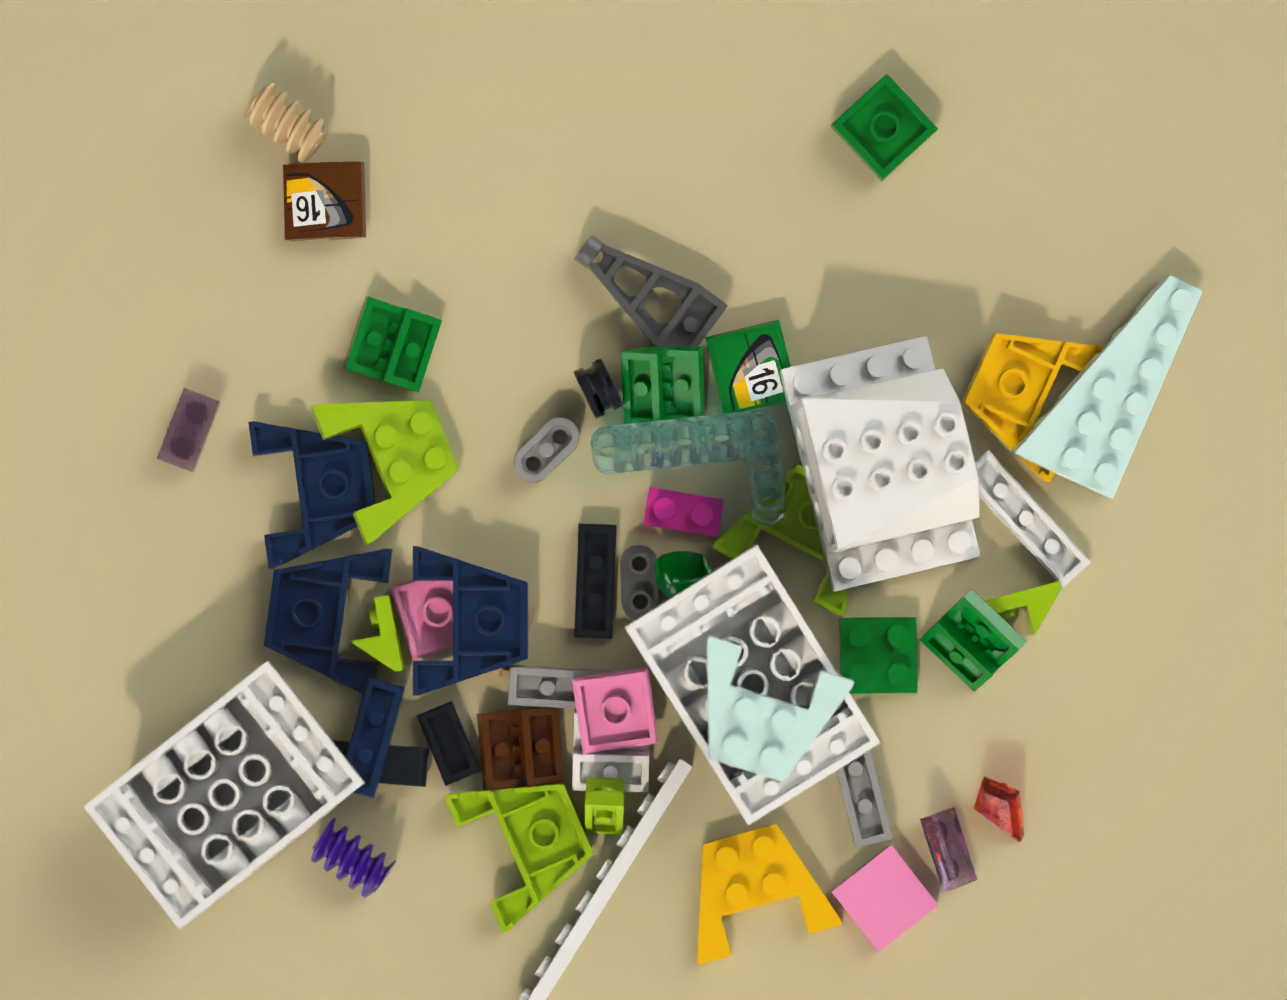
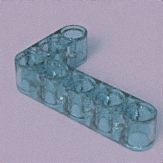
[590,410,786,525]

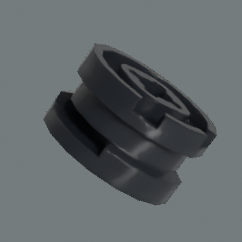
[573,358,623,419]

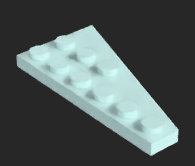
[1010,275,1203,499]

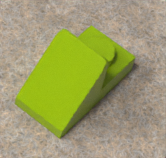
[985,581,1061,635]
[351,595,405,672]
[585,777,625,835]

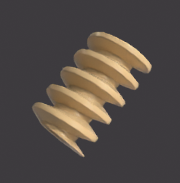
[244,82,328,163]

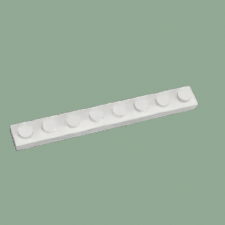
[518,758,693,1000]

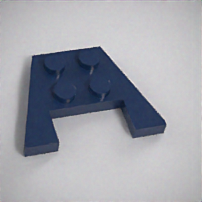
[248,421,376,569]
[413,546,528,696]
[264,548,393,694]

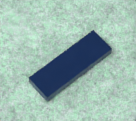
[345,678,405,799]

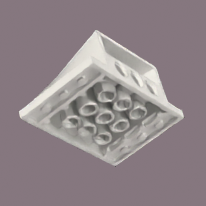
[780,336,981,592]
[625,544,880,825]
[83,661,365,929]

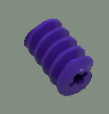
[311,818,396,898]

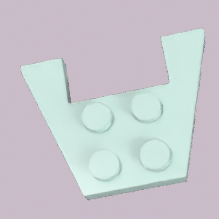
[706,635,854,782]

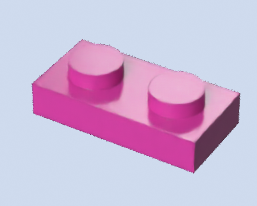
[643,487,724,538]

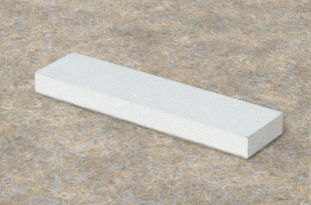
[975,450,1091,588]

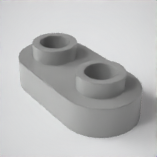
[514,418,579,483]

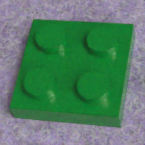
[831,74,938,181]
[839,617,917,694]

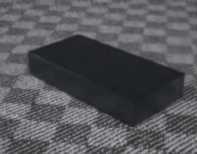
[417,701,481,786]

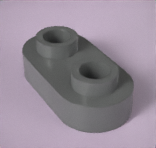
[620,545,659,620]

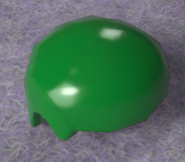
[654,551,712,598]

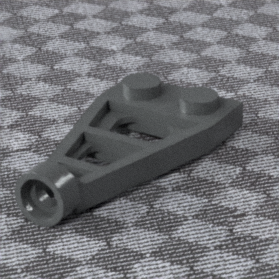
[575,235,728,347]

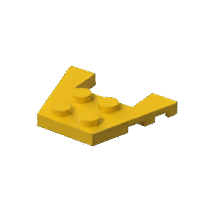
[961,333,1105,483]
[697,823,842,965]

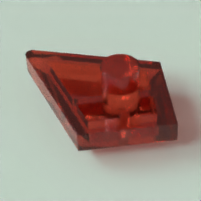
[974,776,1024,842]

